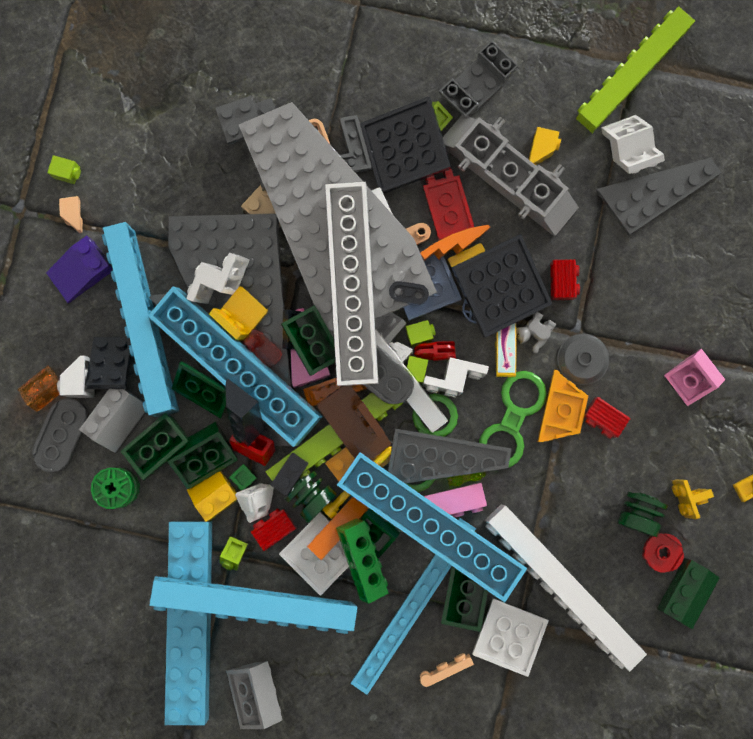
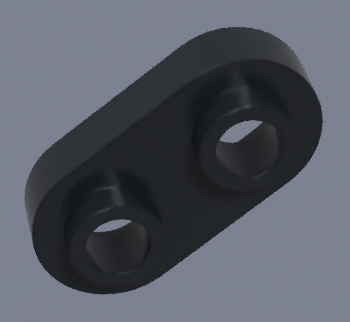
[389,281,429,305]

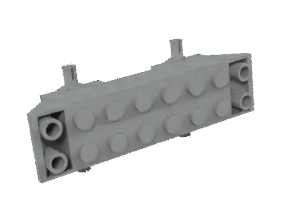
[443,115,579,237]

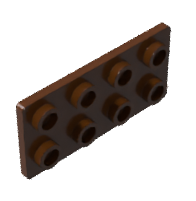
[317,386,391,460]

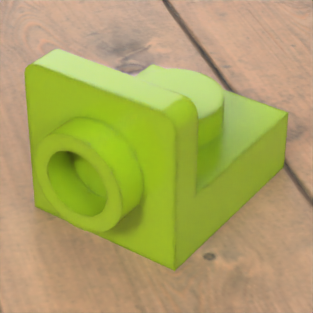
[432,101,453,131]
[220,536,248,571]

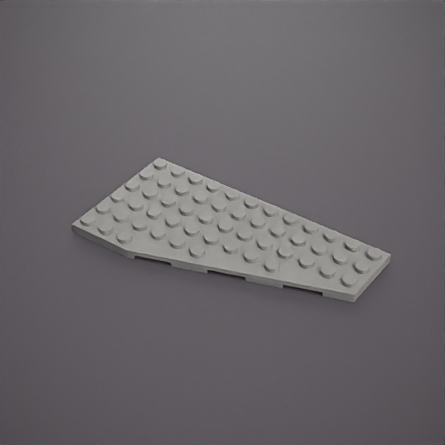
[239,102,437,337]

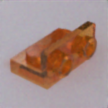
[18,365,60,412]

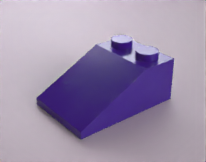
[46,236,113,303]

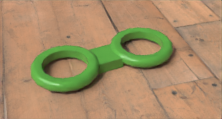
[479,371,547,468]
[405,393,458,492]

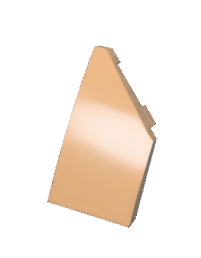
[59,196,83,233]

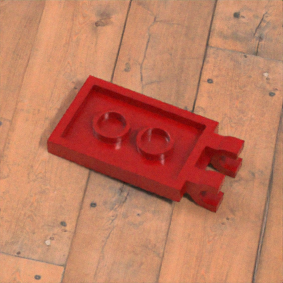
[423,169,474,241]

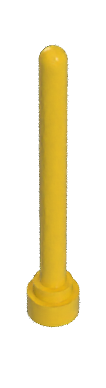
[322,446,392,519]

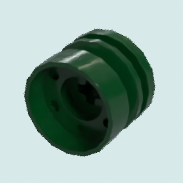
[285,471,337,523]
[617,492,668,538]

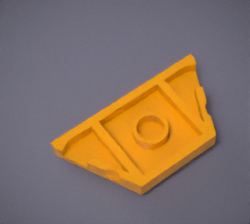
[537,370,588,442]

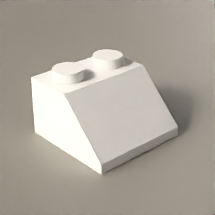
[57,356,95,398]

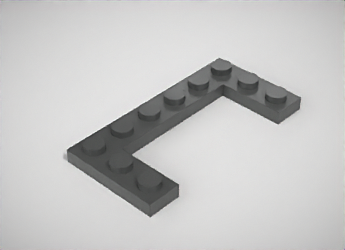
[255,115,372,191]

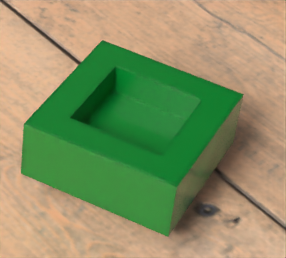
[229,464,257,491]

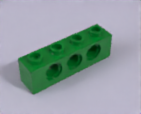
[336,518,389,604]

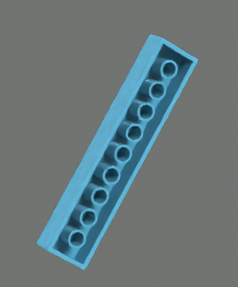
[102,222,179,417]
[148,287,323,447]
[337,453,527,602]
[165,521,212,725]
[149,576,357,634]

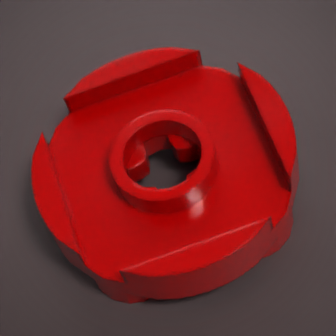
[642,533,684,573]

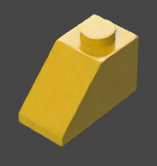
[528,127,561,165]

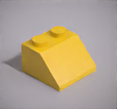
[187,471,237,522]

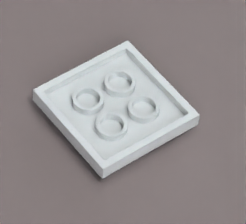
[279,512,349,596]
[472,598,549,677]

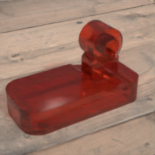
[244,329,282,366]

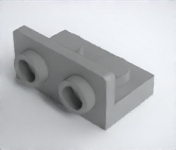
[375,312,406,344]

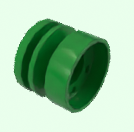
[91,468,140,509]

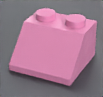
[664,349,725,406]

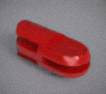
[414,341,456,361]

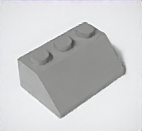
[79,389,145,453]
[226,661,282,729]

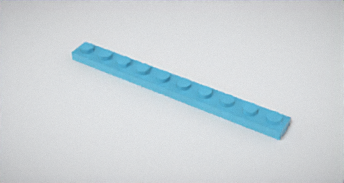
[351,517,476,694]

